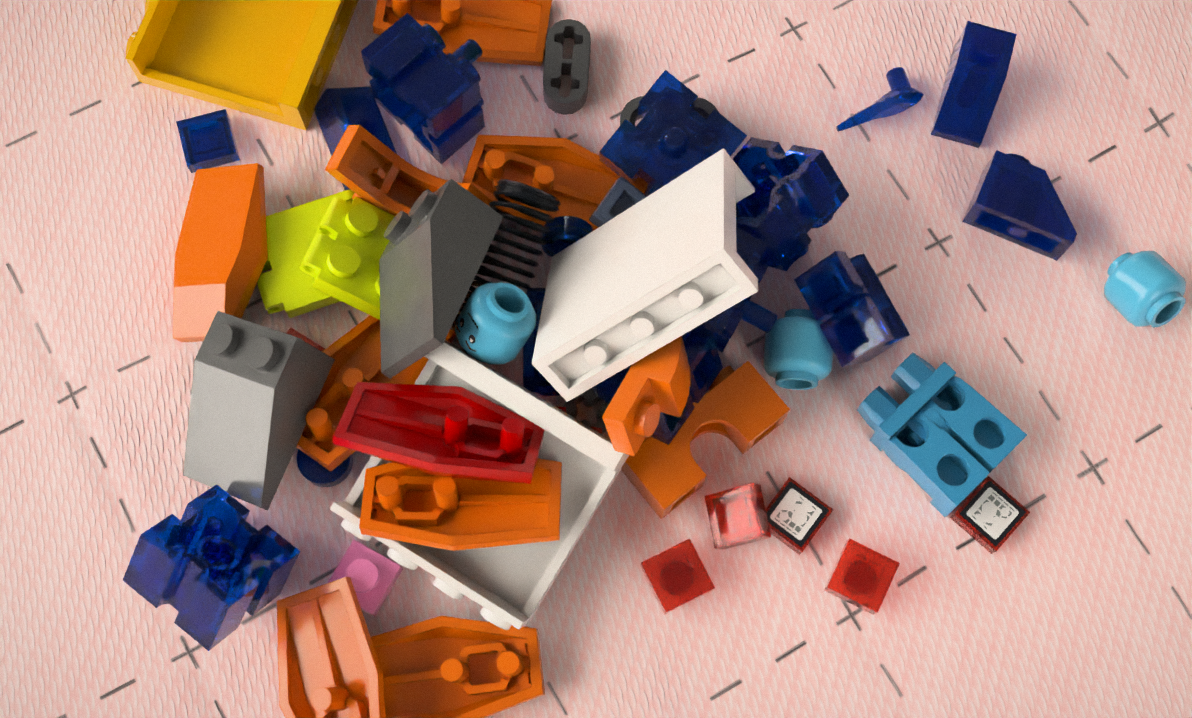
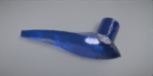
[836,67,924,132]

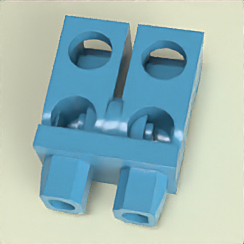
[857,353,1027,517]

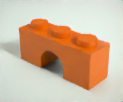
[621,361,790,519]

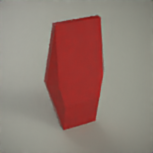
[333,382,545,484]

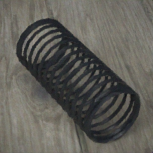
[450,179,561,331]

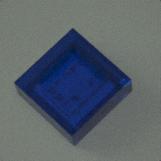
[176,109,240,173]

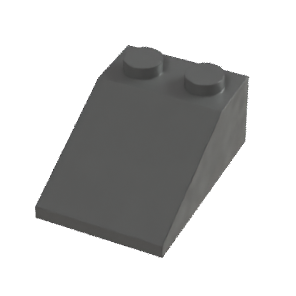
[379,179,503,378]
[183,311,335,511]

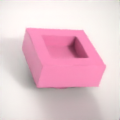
[328,540,403,617]

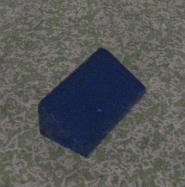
[314,86,397,190]

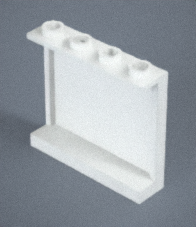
[532,148,758,402]
[330,340,629,630]

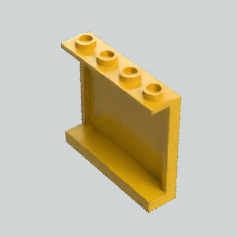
[126,0,359,131]

